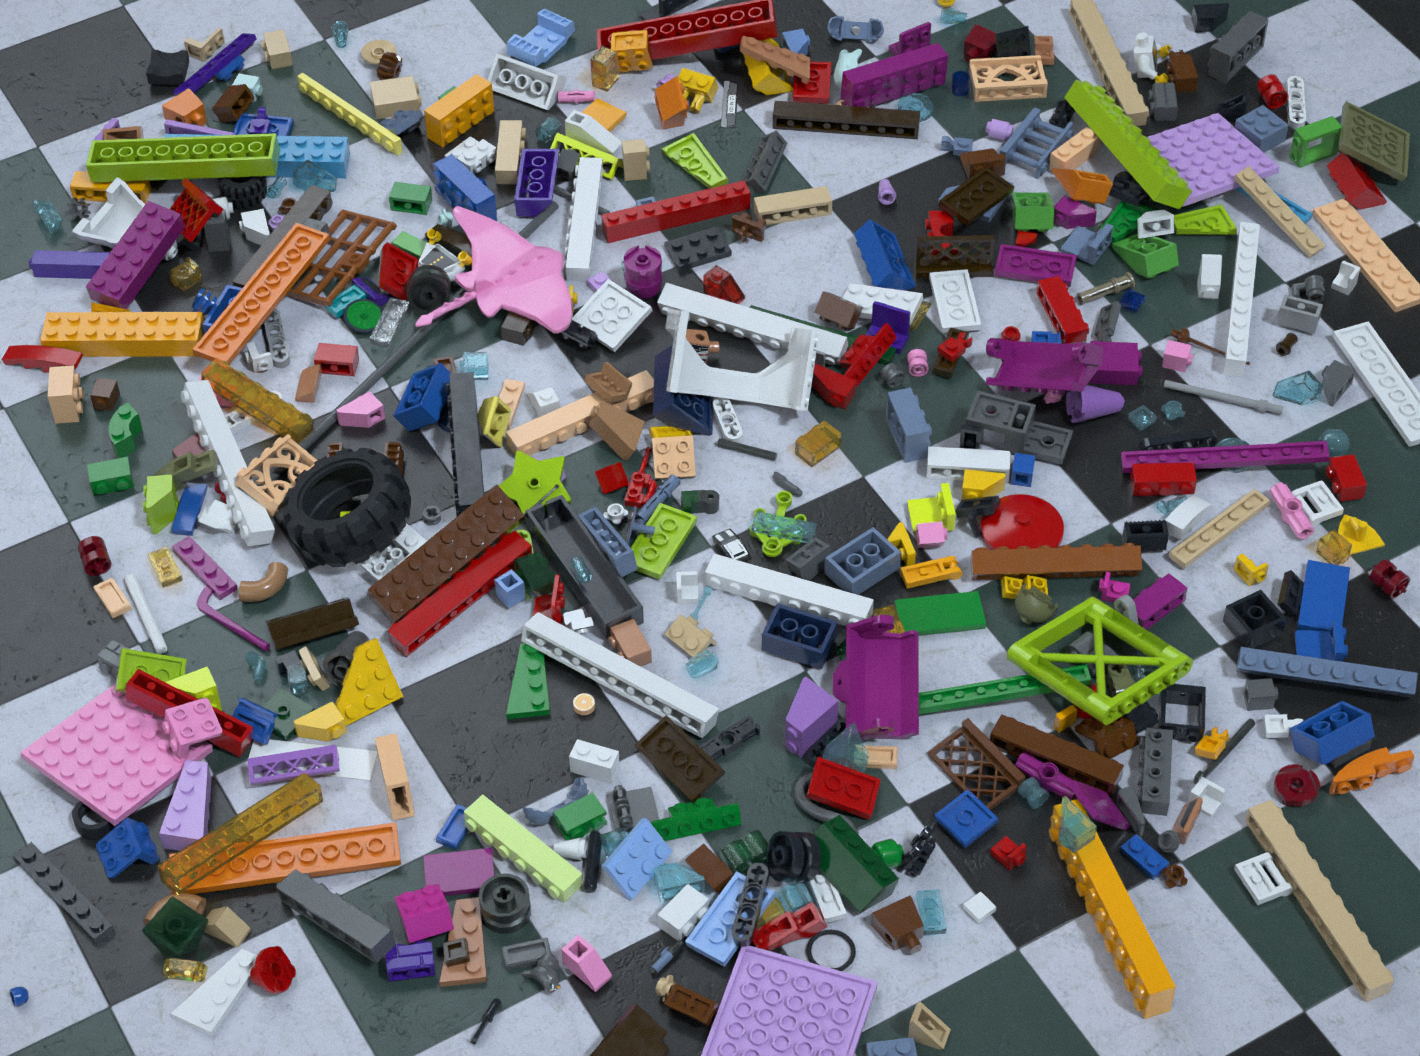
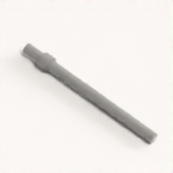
[1164,380,1284,414]

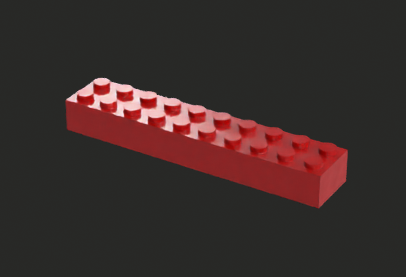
[597,0,778,69]

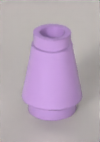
[878,179,896,205]

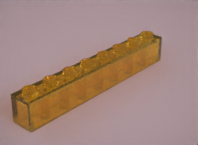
[157,773,324,895]

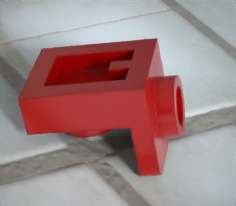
[990,836,1027,870]

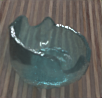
[1318,428,1350,457]

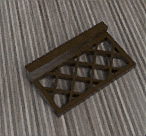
[914,235,995,278]

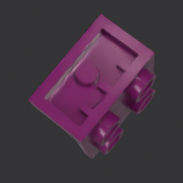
[888,22,931,56]

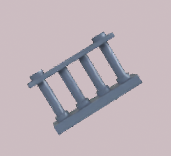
[999,107,1074,179]

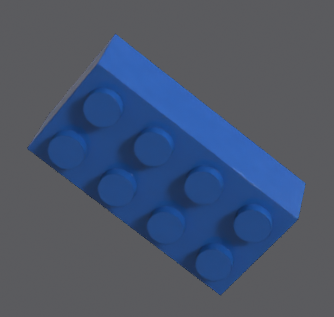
[433,154,497,221]

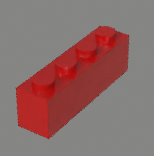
[1036,276,1089,344]

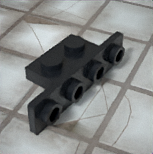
[639,0,696,20]

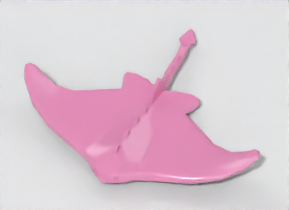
[415,206,573,333]

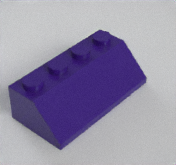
[514,149,560,217]

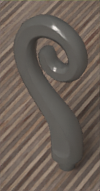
[794,773,859,835]

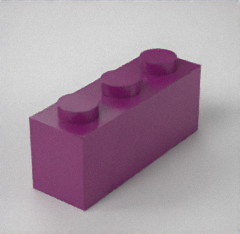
[1133,573,1188,630]

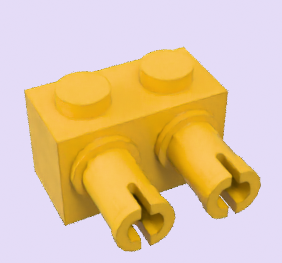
[678,68,719,113]

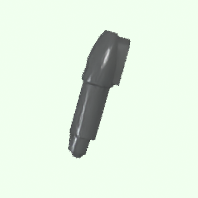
[772,472,803,497]

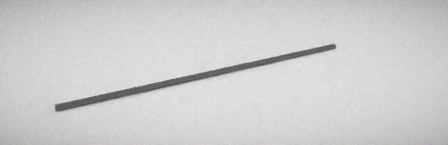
[256,201,559,486]

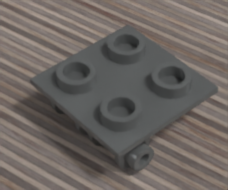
[608,785,659,832]

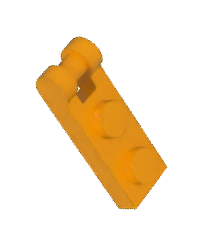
[900,556,963,589]

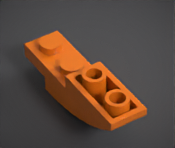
[1329,747,1415,795]

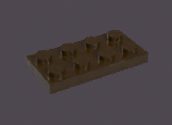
[938,167,1015,226]
[634,715,725,802]

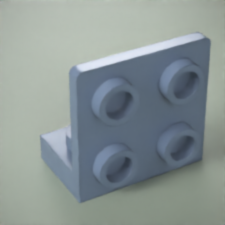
[1061,223,1114,265]

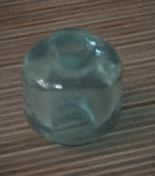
[779,881,812,914]

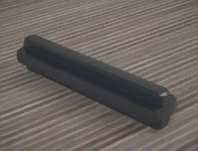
[583,831,603,893]

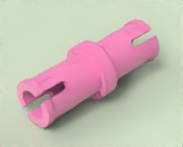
[558,89,595,104]

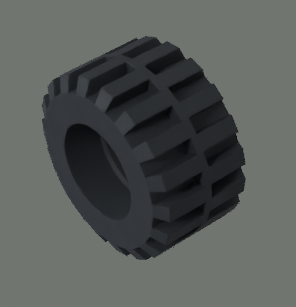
[218,176,267,209]

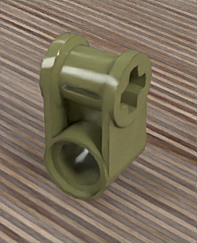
[1105,664,1135,697]

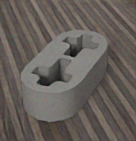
[1114,594,1139,625]

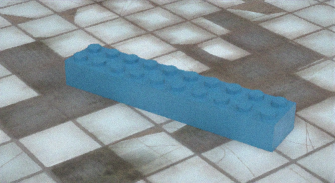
[164,134,350,179]

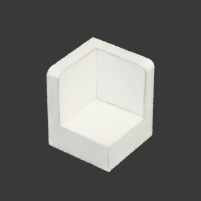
[1331,261,1361,295]
[677,571,699,604]
[1189,777,1225,817]

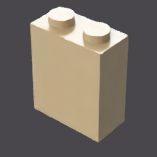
[370,76,422,119]

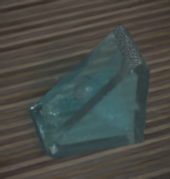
[823,722,869,773]

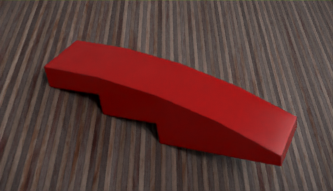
[1,345,84,373]

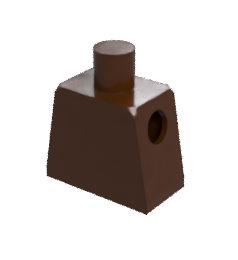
[871,895,924,954]

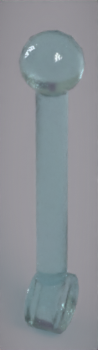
[690,587,712,620]

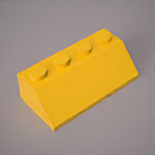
[743,39,793,95]

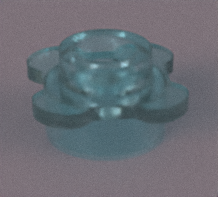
[1161,401,1185,420]

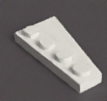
[171,949,257,1036]

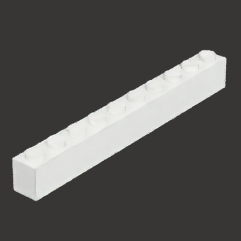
[1223,222,1260,377]
[657,283,849,366]
[181,380,275,546]
[521,612,719,738]

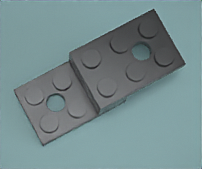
[966,391,1073,465]

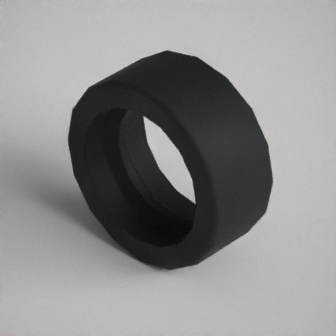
[72,801,116,839]

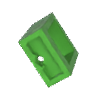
[1289,116,1342,168]

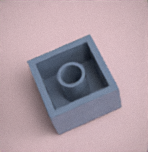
[1235,105,1288,153]

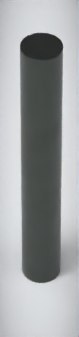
[717,438,777,460]

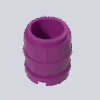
[623,245,663,300]

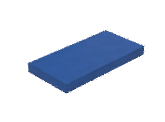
[1297,560,1350,631]

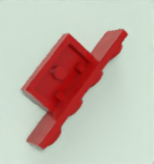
[839,323,897,388]

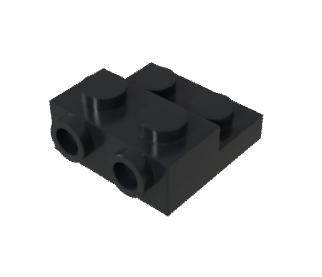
[1109,171,1151,207]

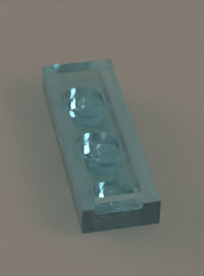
[751,511,817,543]

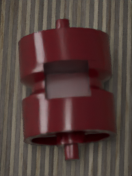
[78,536,112,576]
[1369,559,1411,599]

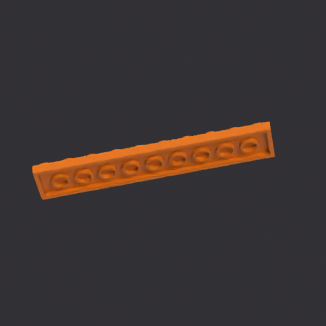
[192,223,330,367]
[169,822,401,894]

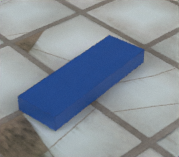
[171,482,207,536]

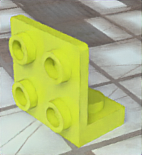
[907,483,956,534]

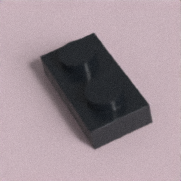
[1277,570,1304,617]

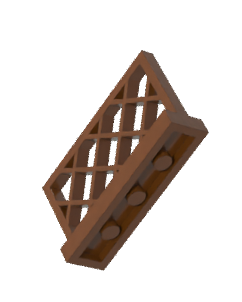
[928,718,1027,810]

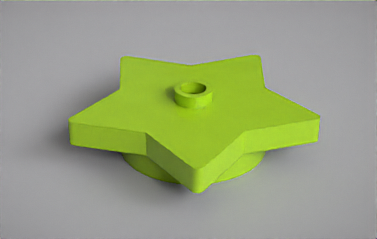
[499,450,572,520]

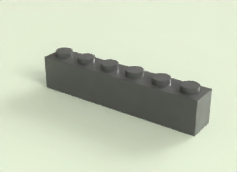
[276,869,396,964]

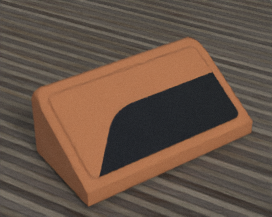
[1172,797,1203,845]

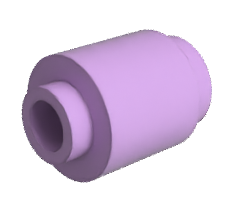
[986,119,1014,140]

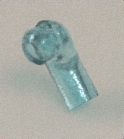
[1157,495,1187,514]

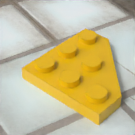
[335,638,403,726]

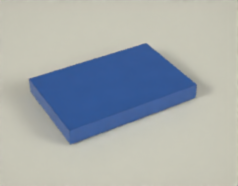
[233,113,294,136]

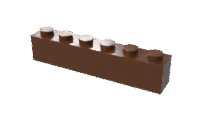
[990,714,1124,797]

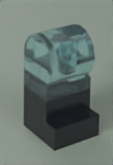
[275,650,308,694]

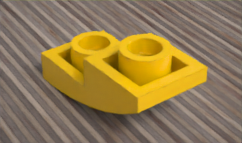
[1001,575,1048,599]

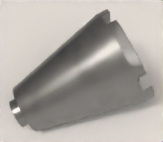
[322,631,369,687]

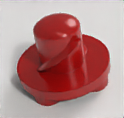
[250,946,296,994]

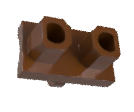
[732,212,766,242]

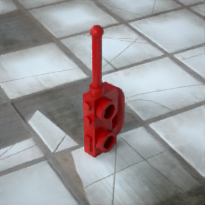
[624,447,657,508]

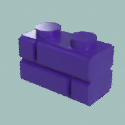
[385,940,436,982]

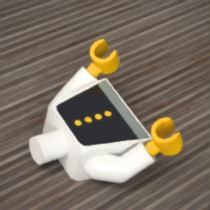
[1134,32,1172,84]
[418,228,472,283]

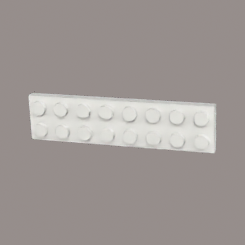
[1332,321,1420,447]

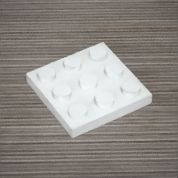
[572,279,653,352]

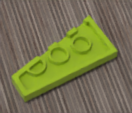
[662,133,728,189]

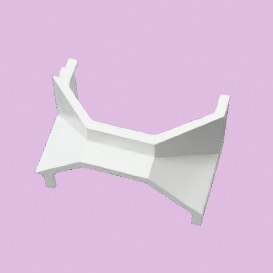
[665,309,818,411]

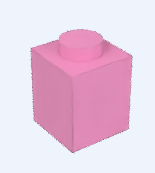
[1162,340,1194,372]
[915,522,947,548]

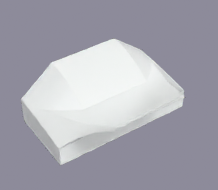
[197,500,239,535]

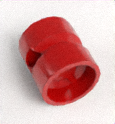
[1257,74,1289,109]

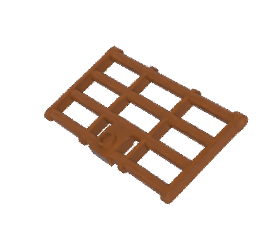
[285,209,397,307]

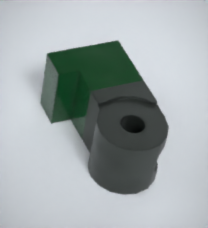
[681,490,720,514]

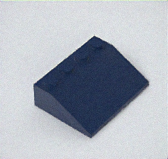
[653,345,713,436]

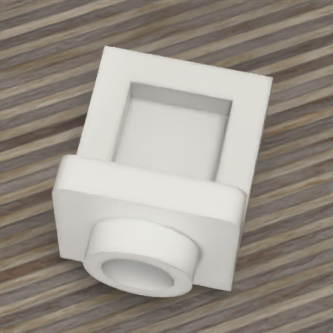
[245,342,274,373]
[562,609,593,635]

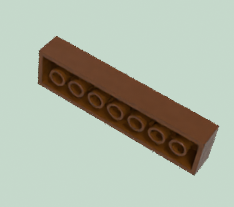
[367,484,524,624]

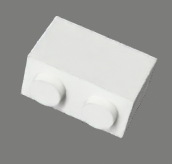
[569,739,620,784]
[658,884,709,941]

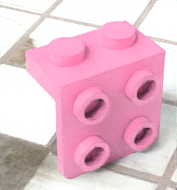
[162,698,222,759]

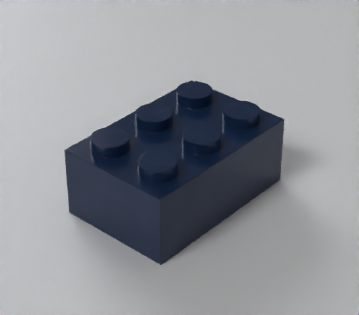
[761,603,837,669]

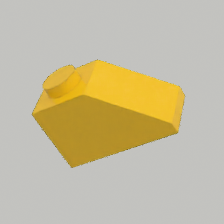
[961,469,1006,500]
[293,702,347,742]

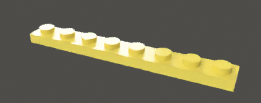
[297,73,403,156]

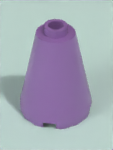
[1066,385,1124,423]

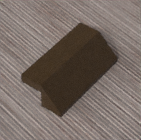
[266,597,359,649]

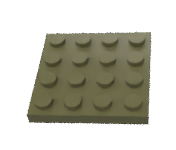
[1338,101,1410,182]

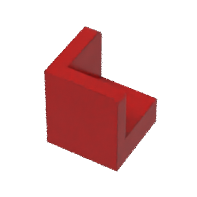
[595,462,629,494]

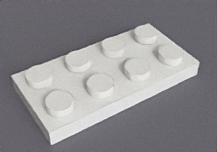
[929,269,981,333]
[843,283,923,325]

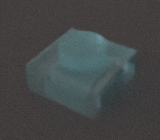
[1128,405,1157,431]

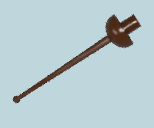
[1170,327,1250,365]

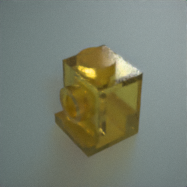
[170,257,202,291]

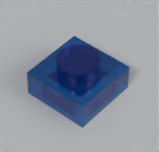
[1119,289,1145,313]

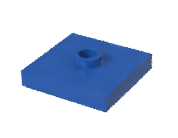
[934,789,998,848]

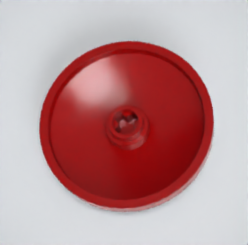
[980,494,1064,550]

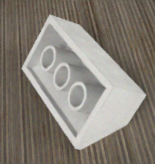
[487,53,567,110]

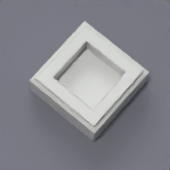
[963,892,996,924]

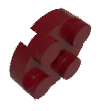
[1273,764,1320,807]

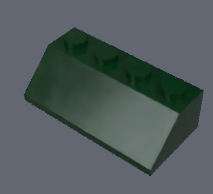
[813,815,899,914]

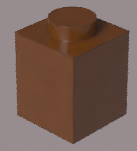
[90,378,120,411]

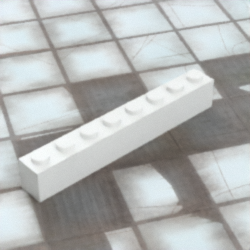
[563,157,603,281]
[705,554,874,626]

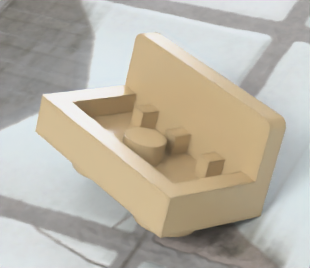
[665,614,717,660]

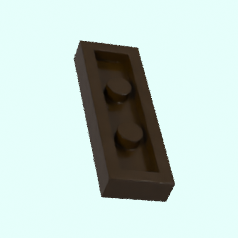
[933,328,969,378]

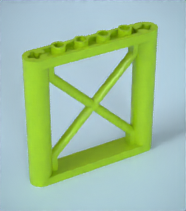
[1007,597,1193,725]

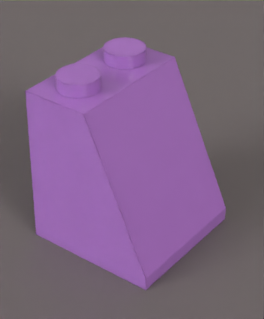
[785,677,838,758]

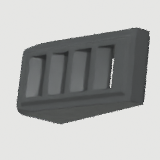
[1116,785,1145,837]

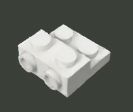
[445,136,497,175]

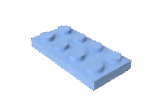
[685,872,776,967]

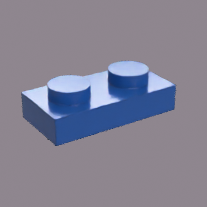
[1119,835,1169,880]

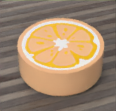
[573,693,595,715]

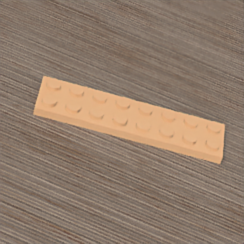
[1312,198,1420,312]

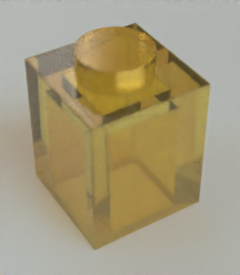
[1316,529,1352,565]

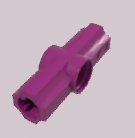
[1015,753,1077,801]

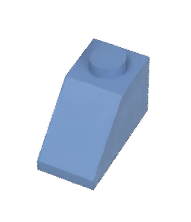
[782,29,810,55]

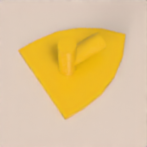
[1338,515,1385,556]

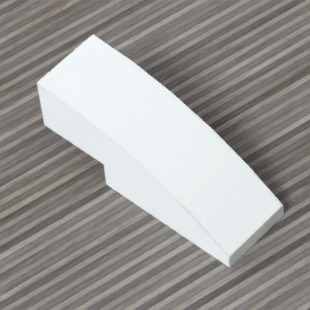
[1165,495,1212,540]

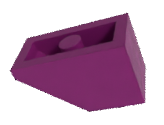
[1053,195,1097,229]

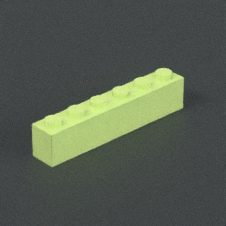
[464,795,583,903]

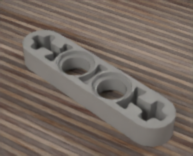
[264,309,290,368]

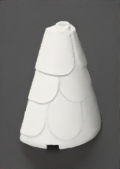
[72,177,178,261]

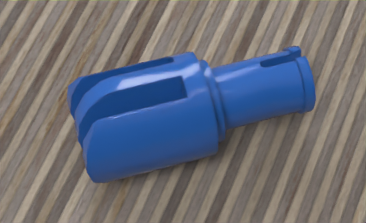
[192,289,217,317]

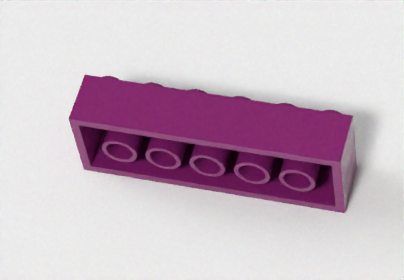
[840,43,949,107]
[86,201,185,309]

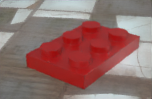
[793,61,831,104]
[379,242,418,303]
[806,757,881,820]

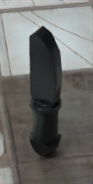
[471,998,502,1045]

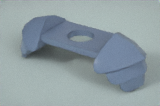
[827,16,884,42]
[523,777,589,825]

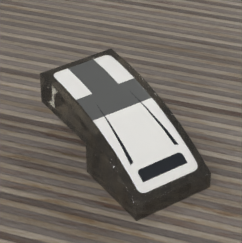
[712,528,752,562]

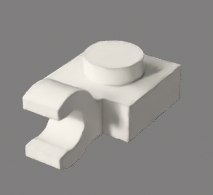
[1264,714,1303,738]

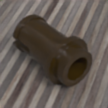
[1276,333,1298,356]

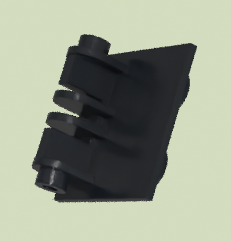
[993,26,1031,58]
[899,821,938,877]

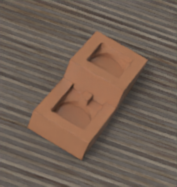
[1034,36,1054,65]

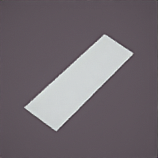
[246,740,377,780]

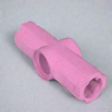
[1269,482,1314,540]

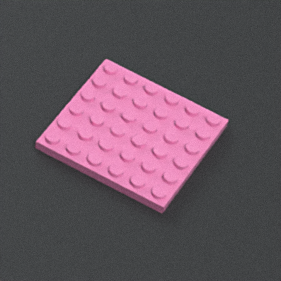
[20,683,213,826]

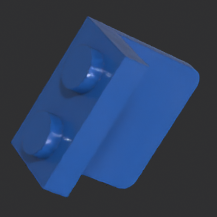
[1295,618,1348,662]
[96,817,159,879]

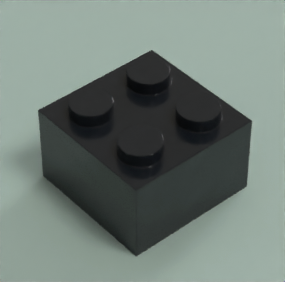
[1223,590,1287,649]

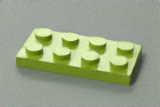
[631,503,697,580]

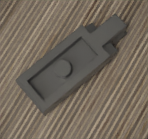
[1094,301,1121,342]

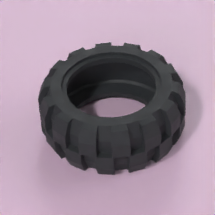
[283,448,411,567]

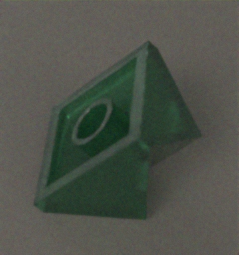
[142,896,209,956]

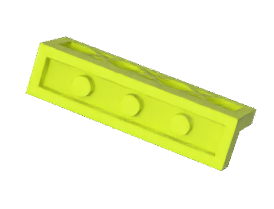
[550,133,623,180]

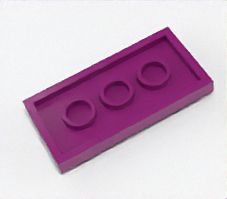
[994,244,1077,287]

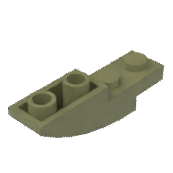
[154,449,217,491]

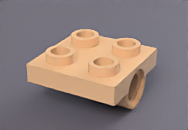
[652,435,696,480]

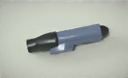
[650,940,684,974]

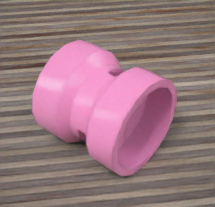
[907,349,929,377]

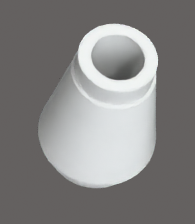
[554,837,588,860]

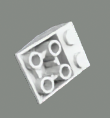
[359,523,426,581]

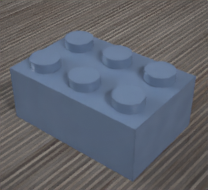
[886,387,932,463]
[825,527,901,595]

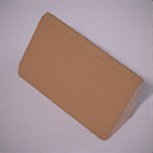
[295,364,322,402]

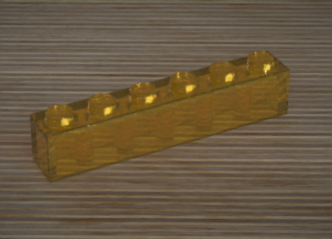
[201,357,314,444]

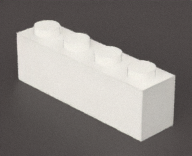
[927,447,1010,483]

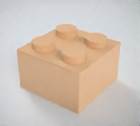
[48,366,84,424]

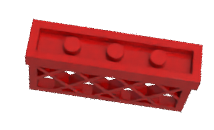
[170,178,224,242]

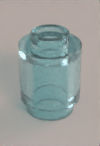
[535,117,561,142]
[686,650,719,679]

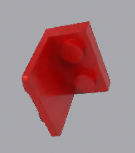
[533,574,565,625]

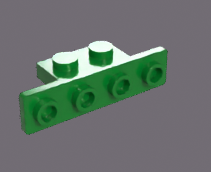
[651,798,742,841]

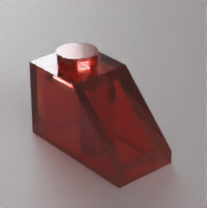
[703,265,745,304]

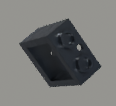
[1158,684,1206,742]

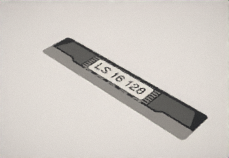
[721,81,738,128]

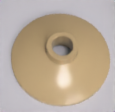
[361,40,397,65]

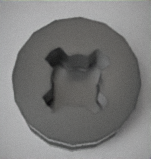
[880,363,905,388]

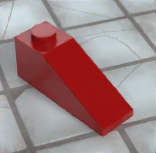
[812,363,857,410]

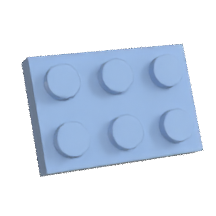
[601,818,673,900]

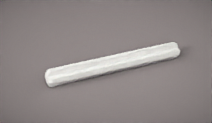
[124,573,167,654]

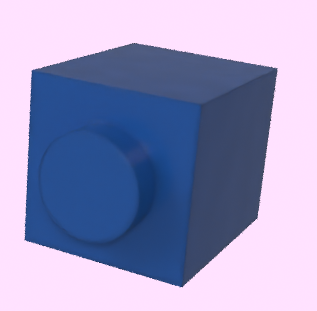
[1011,453,1035,487]

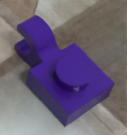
[249,107,271,134]

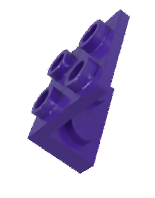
[866,301,911,354]

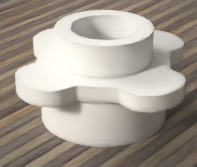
[603,504,628,525]

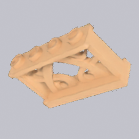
[969,55,1048,102]
[235,434,317,517]

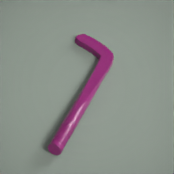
[197,585,270,651]

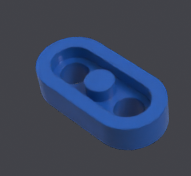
[215,54,245,81]

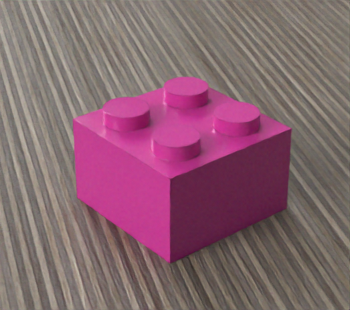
[394,884,454,943]

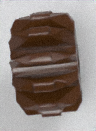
[377,52,403,80]

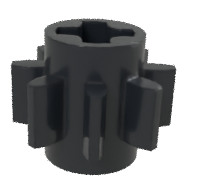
[67,197,91,220]

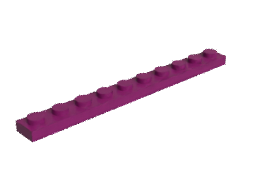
[1121,441,1329,473]

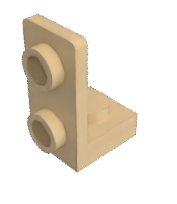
[184,28,224,62]

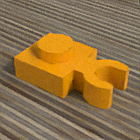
[1195,727,1229,760]

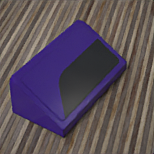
[352,277,392,306]

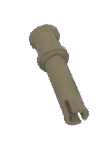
[1077,272,1135,305]

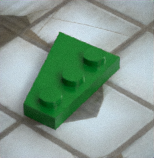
[1100,201,1157,243]

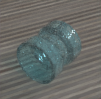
[1018,777,1049,809]

